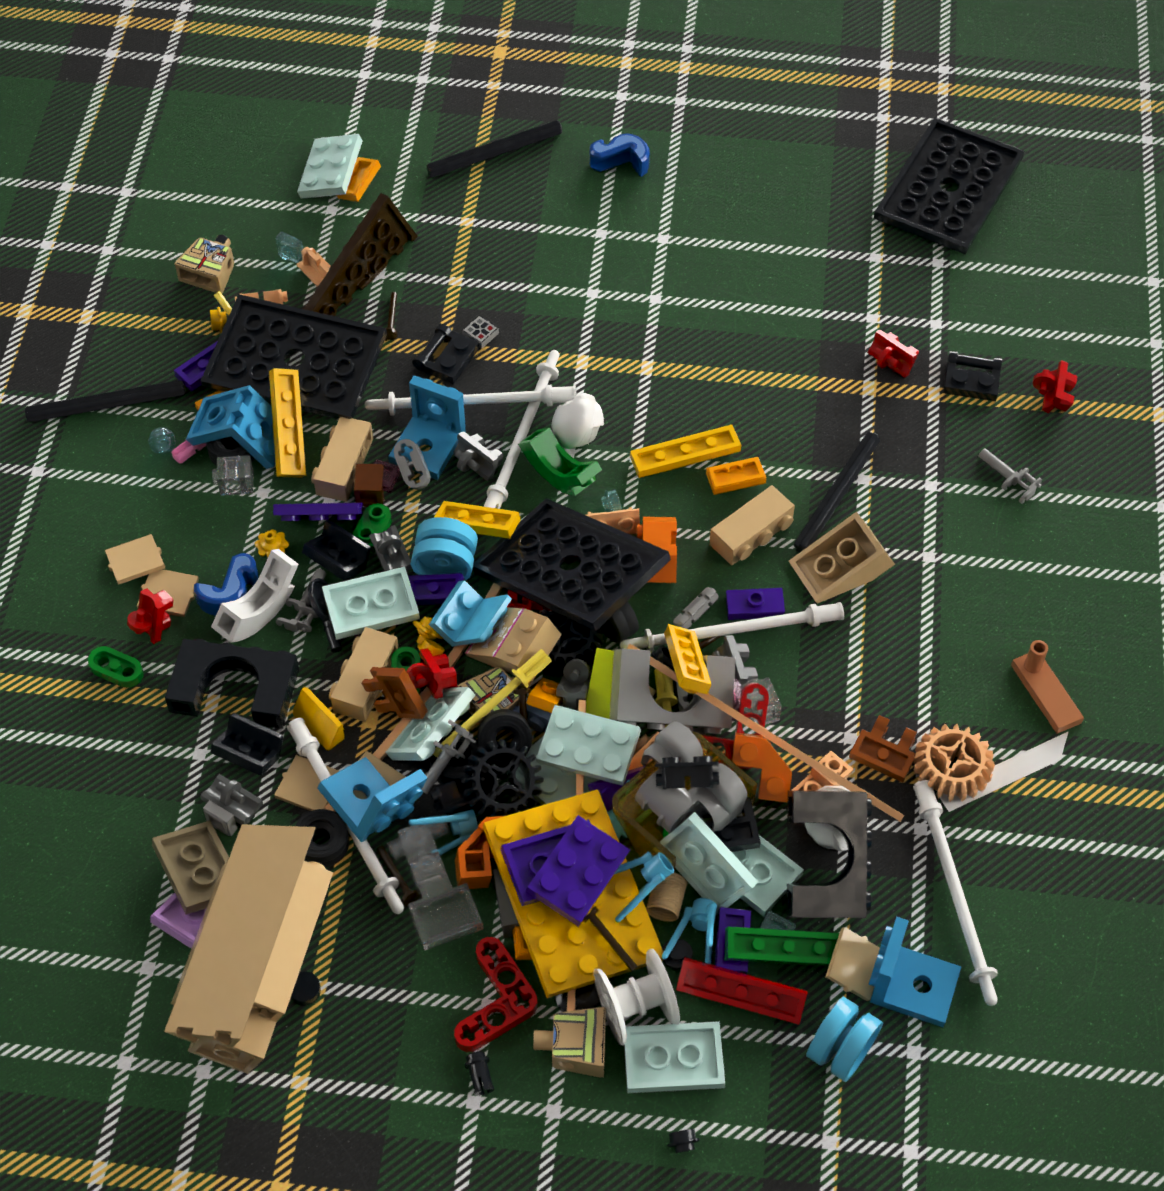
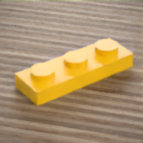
[434,501,521,539]

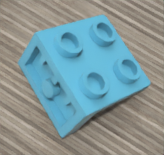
[429,580,512,647]

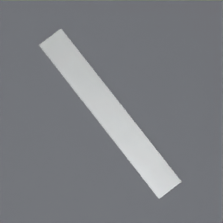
[940,731,1069,812]

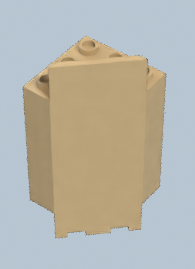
[164,824,333,1074]

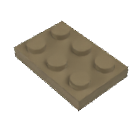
[152,821,229,915]

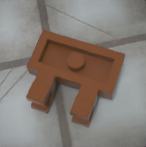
[361,667,428,719]
[849,715,917,783]

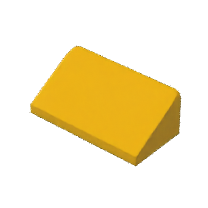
[293,687,345,750]

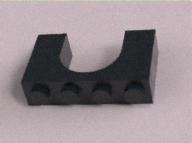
[165,639,299,729]
[786,790,872,918]

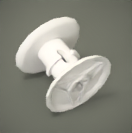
[593,949,680,1045]

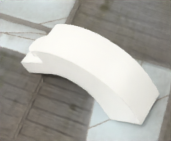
[211,549,299,643]

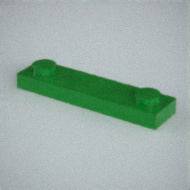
[725,926,839,967]

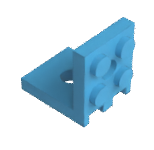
[388,376,466,480]
[186,385,276,469]
[317,757,428,843]
[868,917,961,1027]

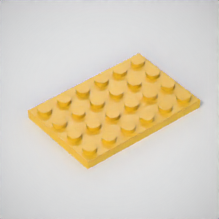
[483,789,664,998]

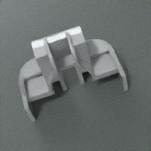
[635,721,747,834]

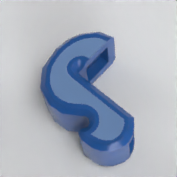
[589,133,650,177]
[194,553,259,616]

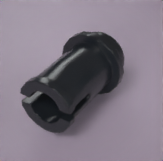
[464,1051,495,1096]

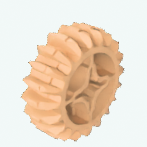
[914,724,995,802]

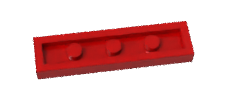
[676,957,808,1025]

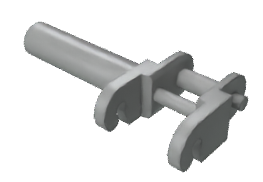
[978,448,1042,504]
[276,569,326,632]
[422,719,476,794]

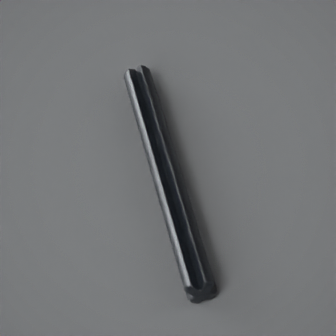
[427,120,562,178]
[25,380,185,422]
[793,432,880,552]

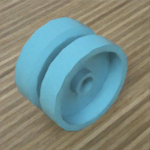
[410,517,478,581]
[806,996,883,1082]

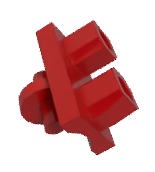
[867,330,919,378]
[1033,360,1077,413]
[127,588,174,644]
[406,648,457,699]

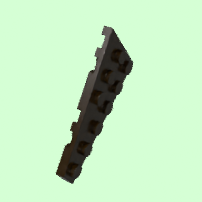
[303,193,418,316]

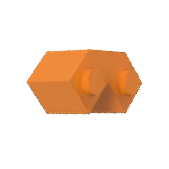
[637,517,677,583]
[732,732,792,803]
[455,816,504,890]

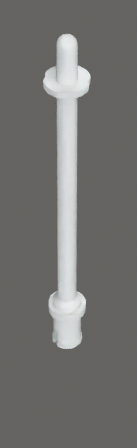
[483,350,559,509]
[364,385,577,416]
[620,602,844,654]
[287,718,404,914]
[913,780,998,1006]

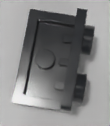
[302,520,371,581]
[210,713,283,776]

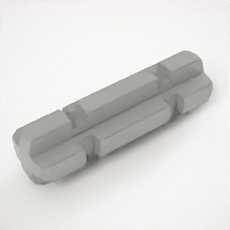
[673,587,719,629]

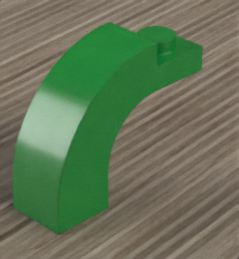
[518,427,602,496]

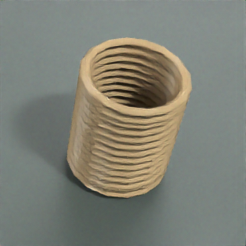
[646,873,687,922]

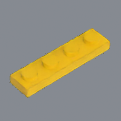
[269,368,306,478]
[630,425,741,478]
[664,624,712,694]

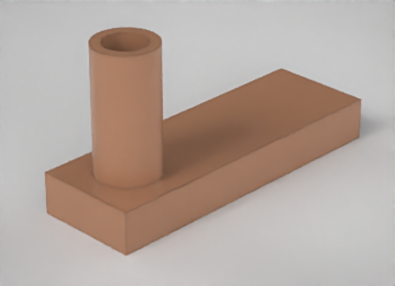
[1011,640,1084,734]

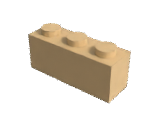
[311,417,373,502]
[709,485,795,566]
[329,627,399,722]

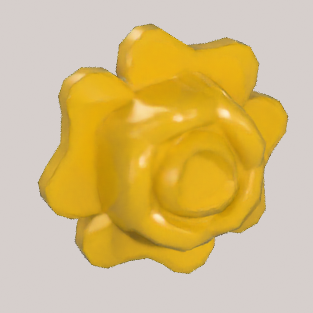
[254,529,289,558]
[412,616,443,644]

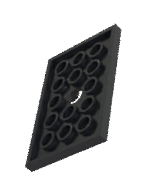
[873,117,1025,255]
[200,294,387,419]
[473,498,671,631]

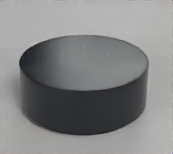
[291,972,321,1006]

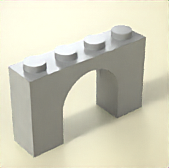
[610,648,736,734]

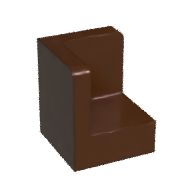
[354,464,384,507]

